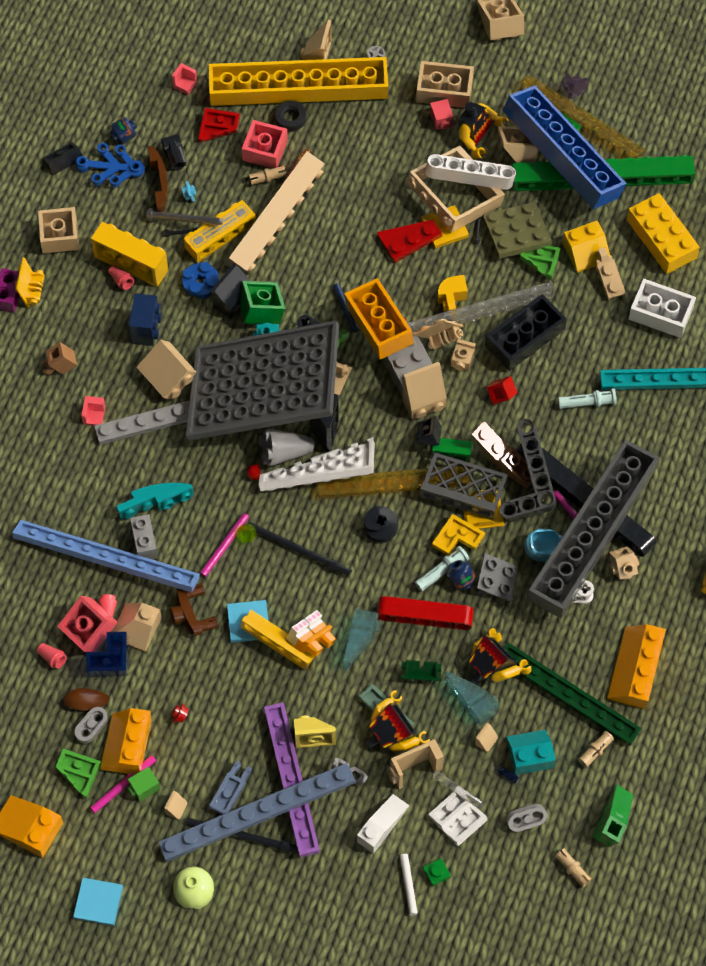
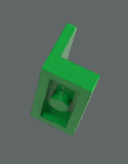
[432,438,472,463]

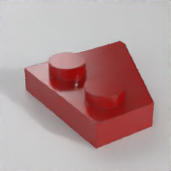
[198,108,240,142]

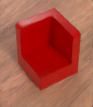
[486,376,517,405]

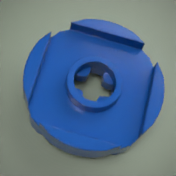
[182,262,219,299]

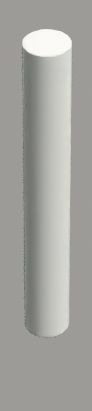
[400,854,418,916]

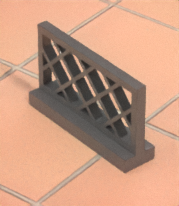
[420,452,508,519]

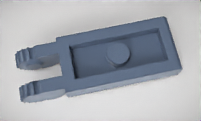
[209,761,252,815]

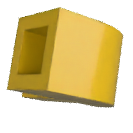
[438,275,468,319]

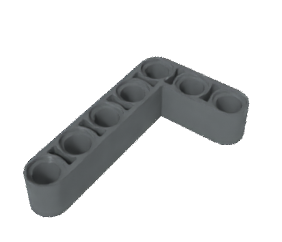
[500,418,557,522]

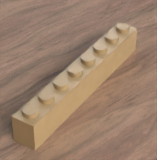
[225,151,324,274]

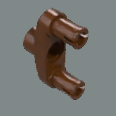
[170,583,218,637]

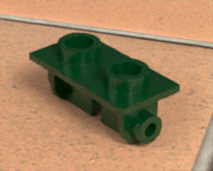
[401,660,442,683]

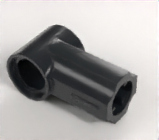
[161,134,187,171]

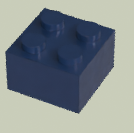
[129,293,162,346]

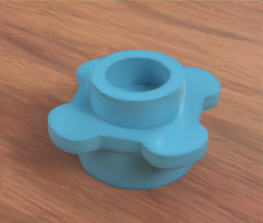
[182,181,196,202]

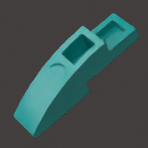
[116,483,194,520]

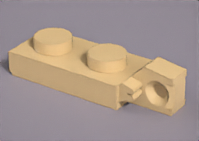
[595,247,626,300]

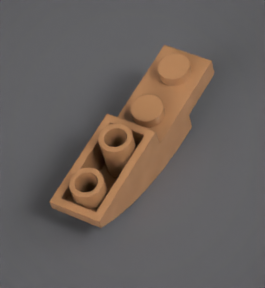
[469,422,532,488]

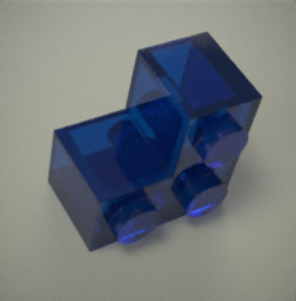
[86,632,128,676]

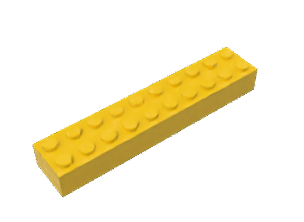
[209,57,388,106]

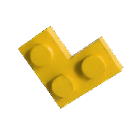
[432,514,485,556]

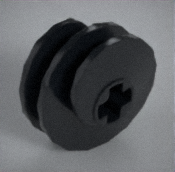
[364,506,398,543]

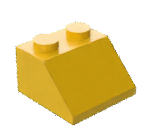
[562,220,610,273]

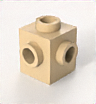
[609,547,639,580]

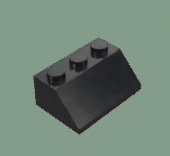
[310,394,339,452]

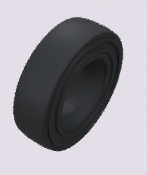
[275,101,307,132]

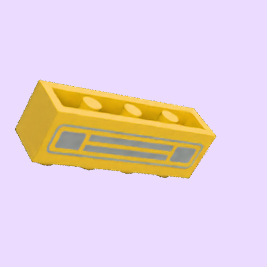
[184,200,256,263]

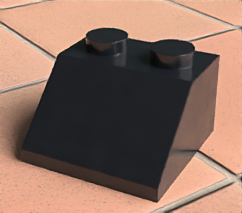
[211,263,250,319]

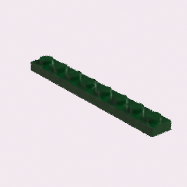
[504,642,642,746]

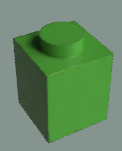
[127,767,161,802]

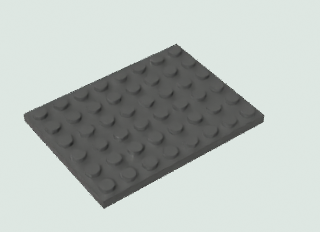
[186,321,339,440]

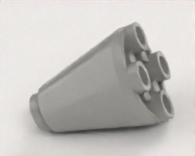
[259,428,314,466]

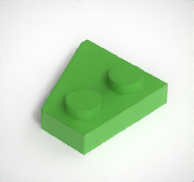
[520,246,560,280]
[56,749,101,799]

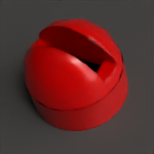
[246,464,261,480]

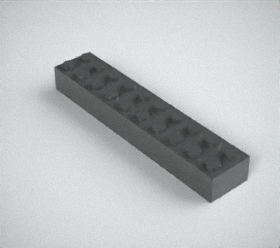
[527,439,659,619]

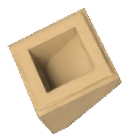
[475,723,498,752]
[164,791,187,820]

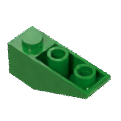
[592,784,633,847]

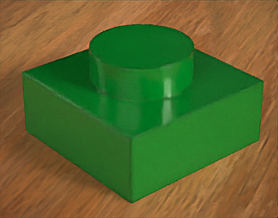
[423,858,451,887]

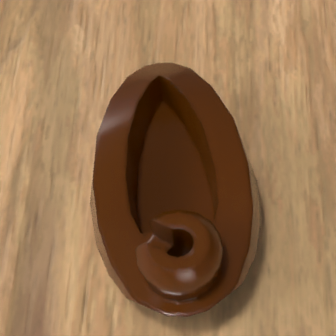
[63,688,110,711]

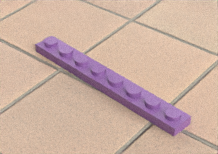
[264,702,320,858]

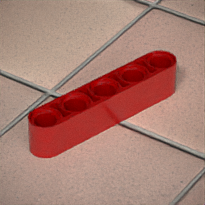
[376,596,474,630]

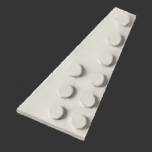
[259,437,375,491]

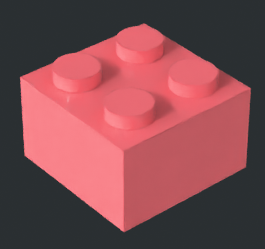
[242,120,288,169]
[57,596,118,653]

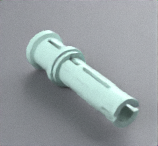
[558,388,617,409]
[414,546,469,592]

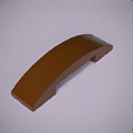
[148,146,169,212]

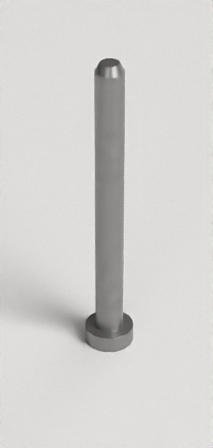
[147,208,224,225]

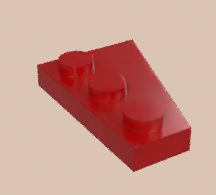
[377,219,442,263]

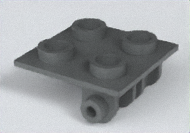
[476,553,518,602]

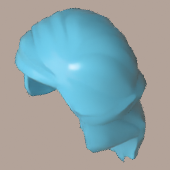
[524,529,563,563]

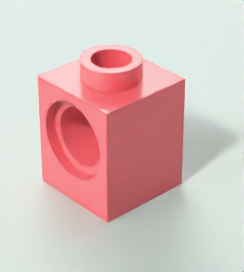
[430,99,453,130]

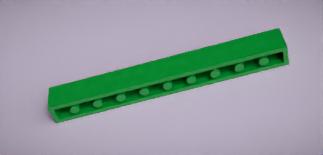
[512,155,695,192]

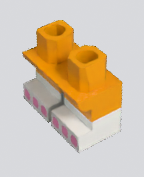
[286,610,336,658]

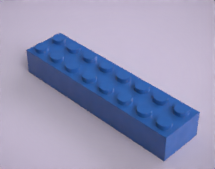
[502,85,627,209]

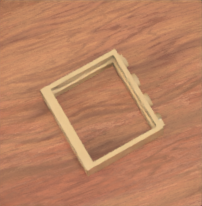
[407,146,505,232]

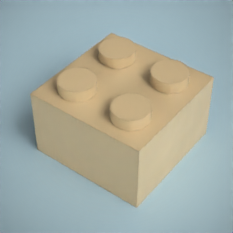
[38,207,79,253]

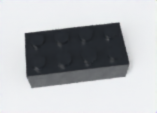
[485,294,567,371]

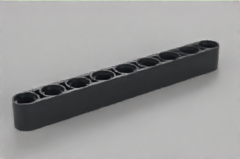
[515,443,657,557]

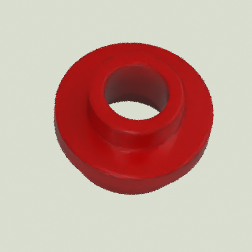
[171,703,189,723]

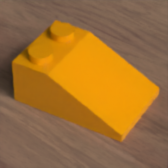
[0,795,63,858]

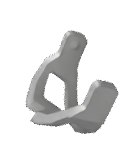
[331,758,368,785]

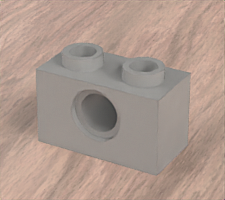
[130,514,158,559]

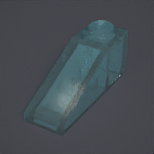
[343,609,381,671]
[444,671,500,726]

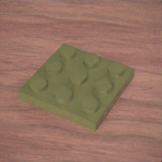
[483,202,552,259]

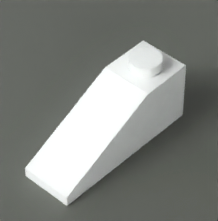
[357,794,409,854]

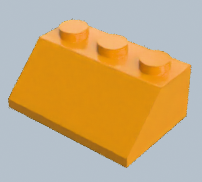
[100,708,152,774]

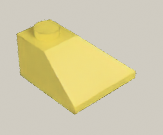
[294,716,336,748]

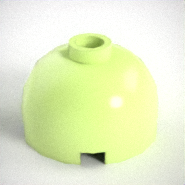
[173,867,214,909]

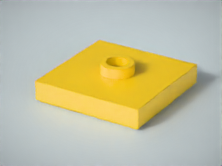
[421,205,469,249]

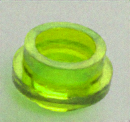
[237,523,256,543]

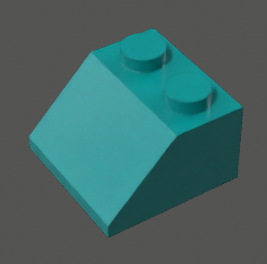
[506,730,556,775]

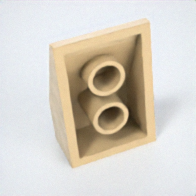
[476,0,524,40]
[403,362,447,420]

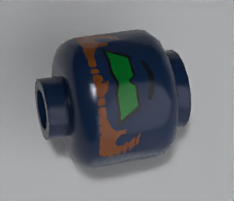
[110,117,137,144]
[447,560,476,590]

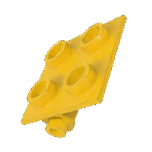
[15,257,45,308]

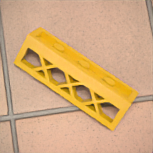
[240,610,314,670]

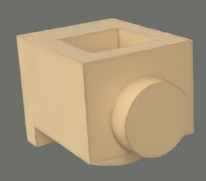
[451,339,476,371]

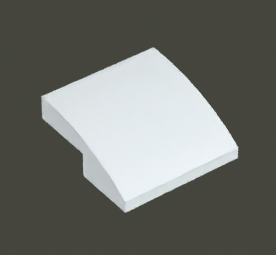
[428,788,487,846]

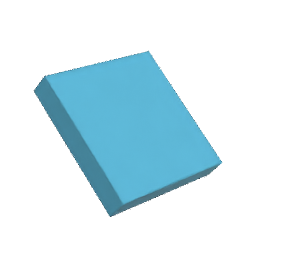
[227,600,268,643]
[73,878,123,926]

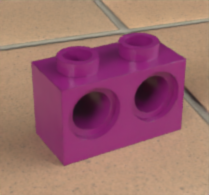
[0,268,20,313]

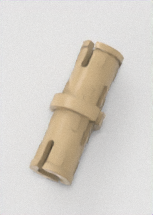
[249,165,287,185]
[578,731,614,768]
[555,848,592,888]

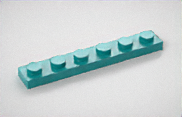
[600,368,706,390]

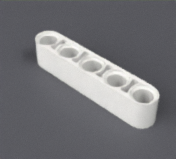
[425,154,516,190]

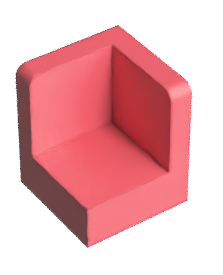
[172,63,197,95]
[81,396,106,426]

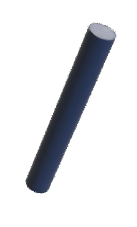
[333,283,359,333]

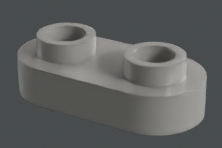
[75,707,108,744]
[506,804,547,832]

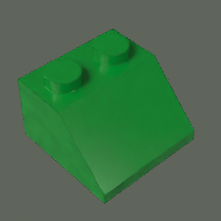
[241,281,285,324]

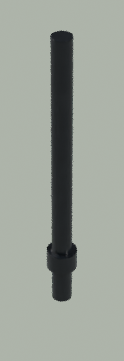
[246,522,352,577]
[186,817,299,854]

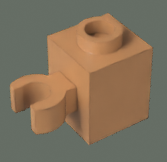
[41,342,77,375]

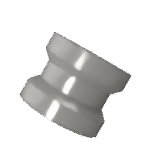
[367,46,385,58]

